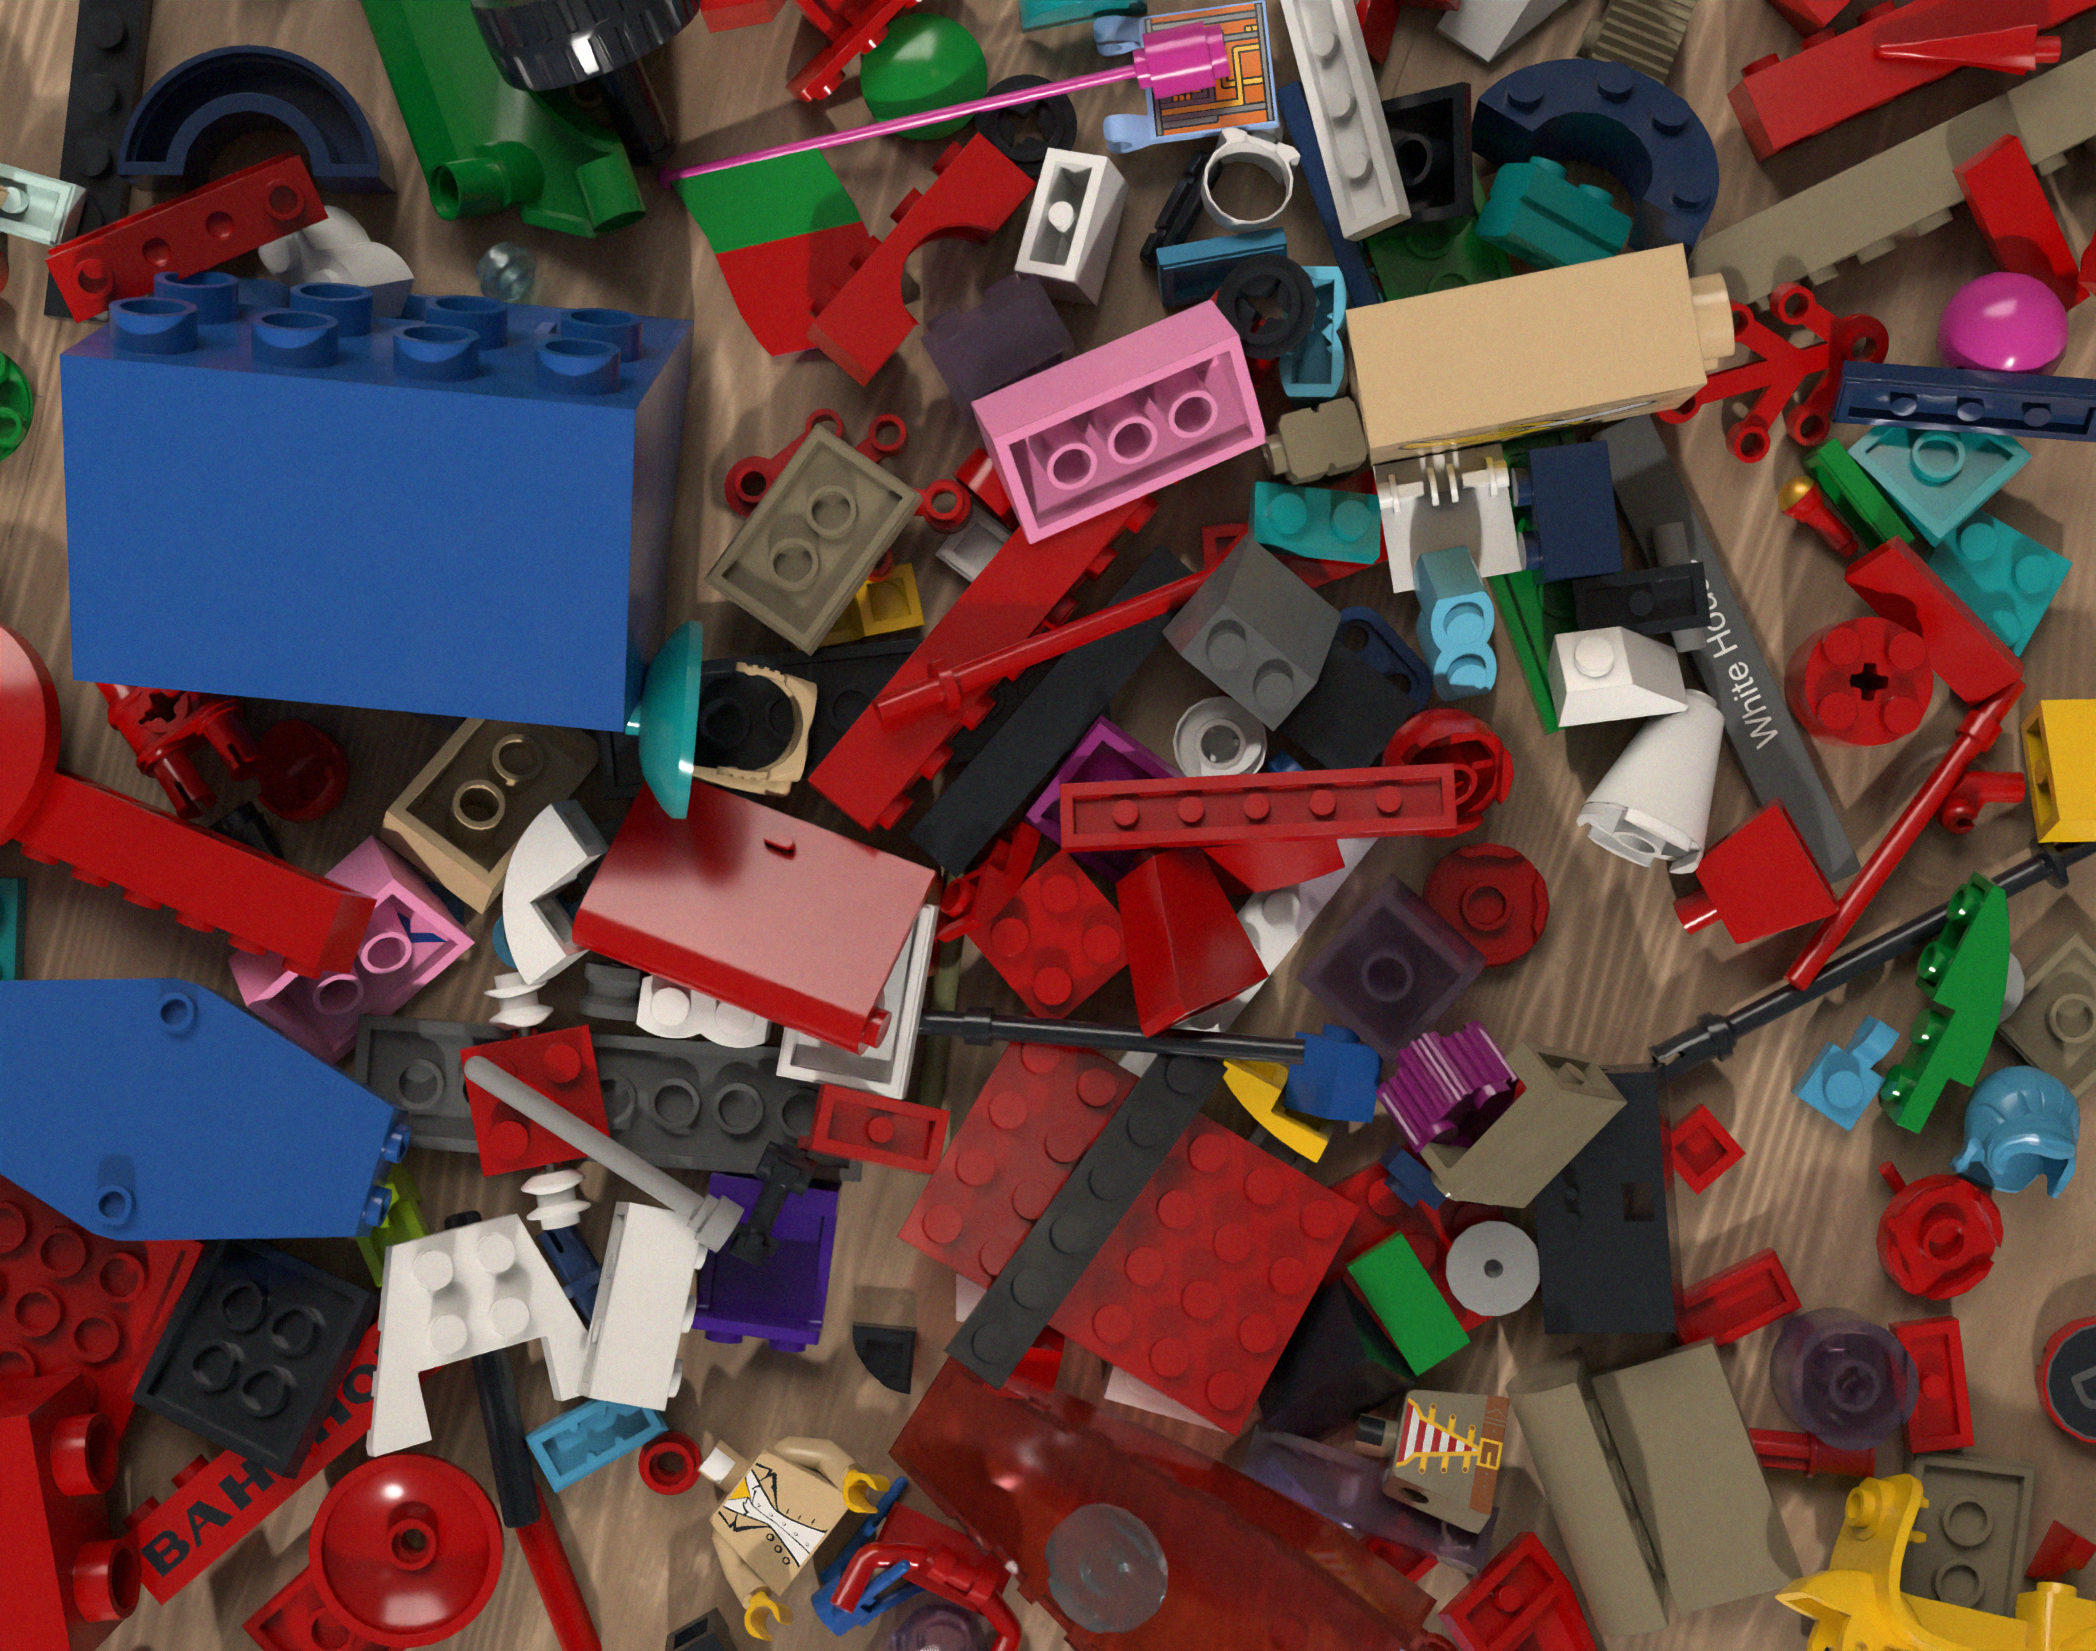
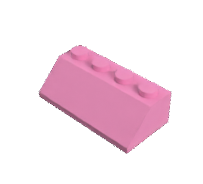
[970,299,1267,544]

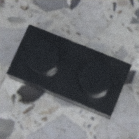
[1572,561,1712,636]

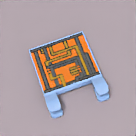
[1093,0,1279,154]

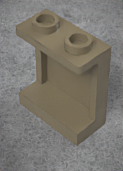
[1420,1041,1628,1209]

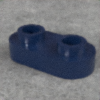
[1334,606,1433,715]

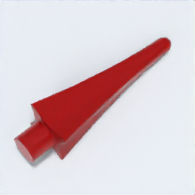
[1874,23,2061,76]

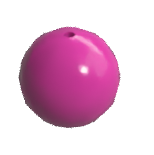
[1936,272,2069,376]

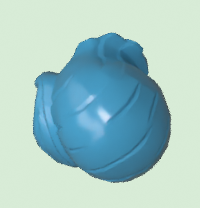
[1949,1066,2081,1199]

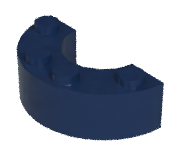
[117,45,396,194]
[1472,59,1719,269]

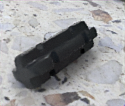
[1140,150,1223,270]

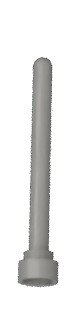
[464,1056,745,1253]

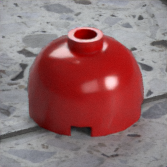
[1380,707,1514,838]

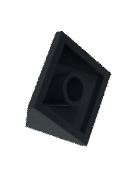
[1368,82,1474,237]
[1258,1277,1418,1446]

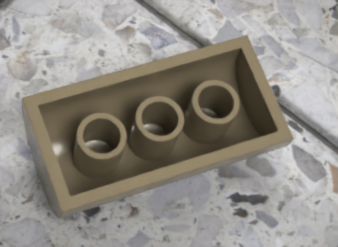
[1506,1347,1670,1637]

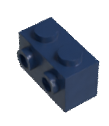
[1510,440,1623,585]

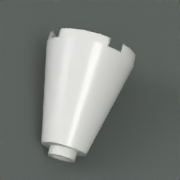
[1576,689,1725,874]

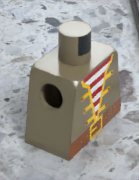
[1352,1389,1510,1534]

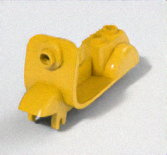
[1775,1473,2096,1651]

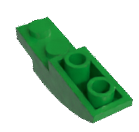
[1879,871,2010,1134]

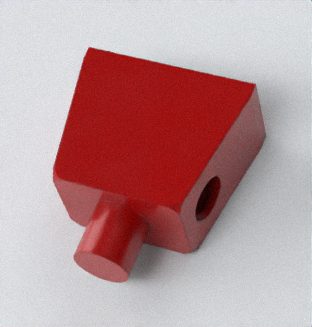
[1673,795,1840,944]

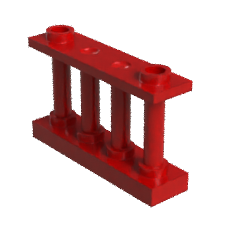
[45,149,329,324]

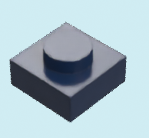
[1378,1141,1447,1211]

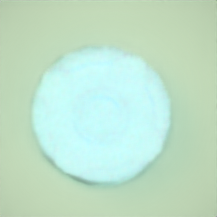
[1045,1503,1168,1634]

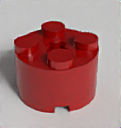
[1784,617,1933,748]

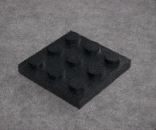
[131,1239,381,1479]

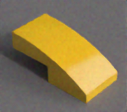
[789,563,925,652]
[1223,1059,1336,1163]

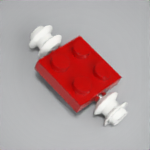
[459,971,612,1230]

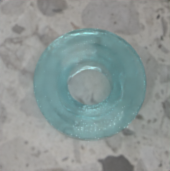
[475,241,537,302]

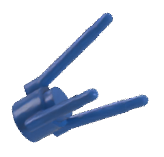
[811,1476,927,1636]

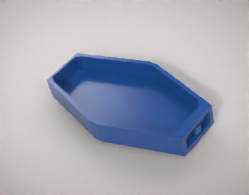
[0,978,411,1241]

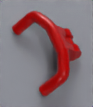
[830,1541,1022,1651]

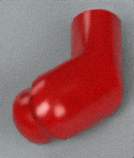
[1936,771,2025,835]

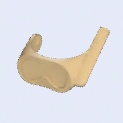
[692,662,817,798]

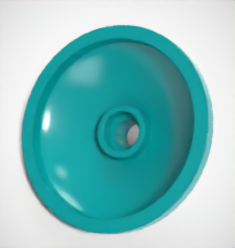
[625,620,703,819]

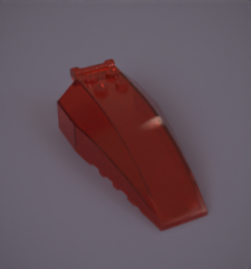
[887,1356,1458,1651]

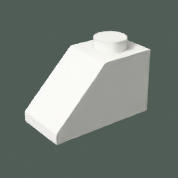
[1547,626,1688,727]

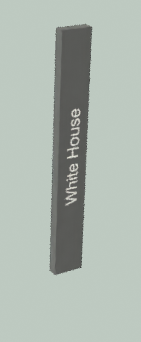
[1585,414,1862,884]

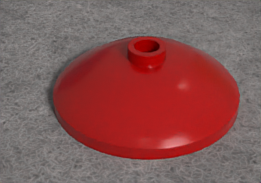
[308,1452,505,1648]

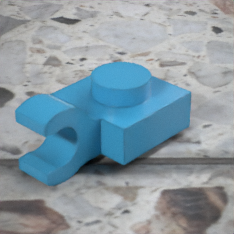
[1791,1015,1900,1131]

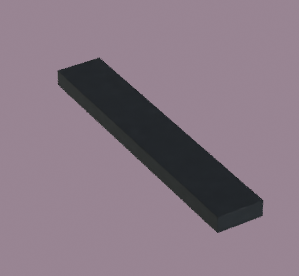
[906,543,1195,878]

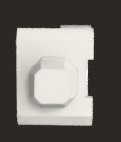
[1201,108,1301,233]

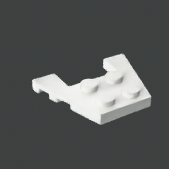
[366,1214,589,1457]

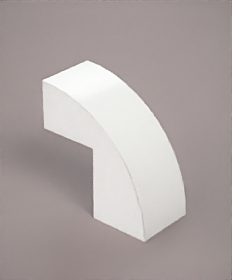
[502,799,610,986]

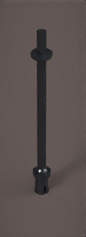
[1648,837,2096,1084]

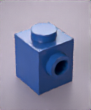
[1283,1023,1385,1123]

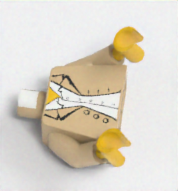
[697,1436,890,1642]

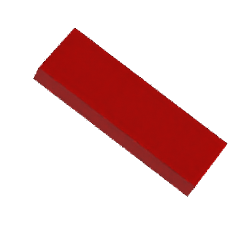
[1952,133,2090,312]
[1843,535,2025,707]

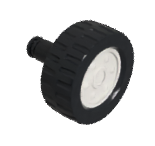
[471,0,701,168]

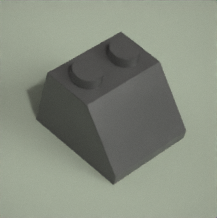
[1162,534,1342,732]

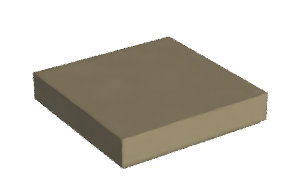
[1995,928,2096,1102]

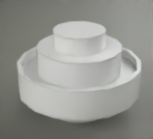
[1173,696,1267,777]

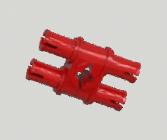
[94,682,269,820]

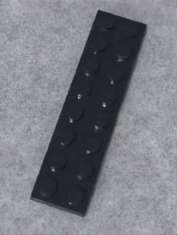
[597,623,1111,800]

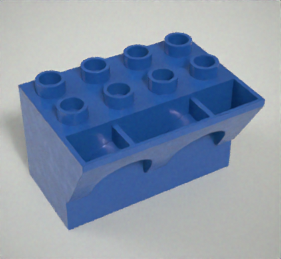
[60,270,694,732]

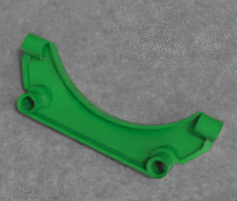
[360,0,648,239]

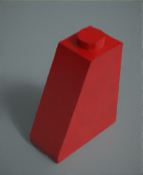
[1115,846,1269,1038]

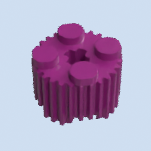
[1375,1019,1520,1161]

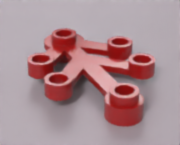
[1653,282,1889,463]
[724,408,973,582]

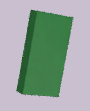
[1801,437,1915,552]
[1345,1230,1471,1376]

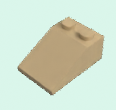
[379,718,600,914]

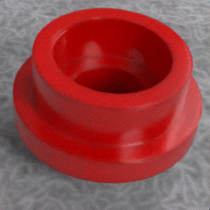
[638,1430,703,1495]

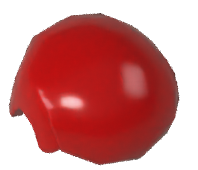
[248,718,350,824]

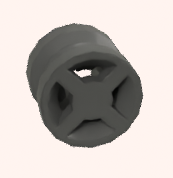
[578,961,648,1021]

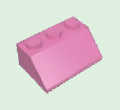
[228,835,475,1064]

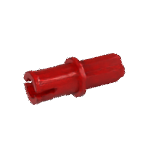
[1749,1427,1876,1479]

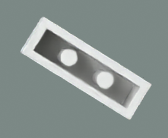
[576,1201,708,1411]

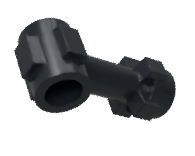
[728,1140,818,1266]

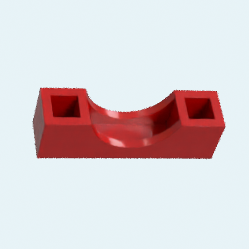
[805,132,1037,387]

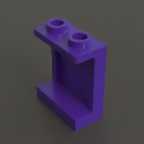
[691,1171,842,1352]

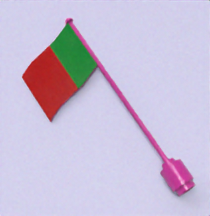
[657,21,1230,357]

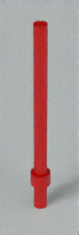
[1783,679,2026,991]

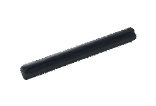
[444,1210,541,1528]

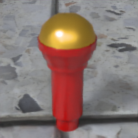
[1778,476,1859,558]

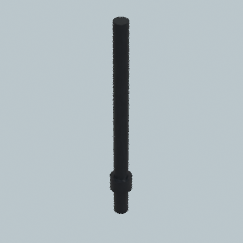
[917,1006,1306,1065]

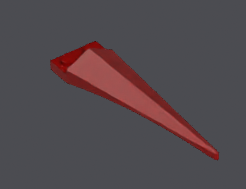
[1437,1531,1598,1651]

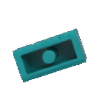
[1474,156,1633,271]

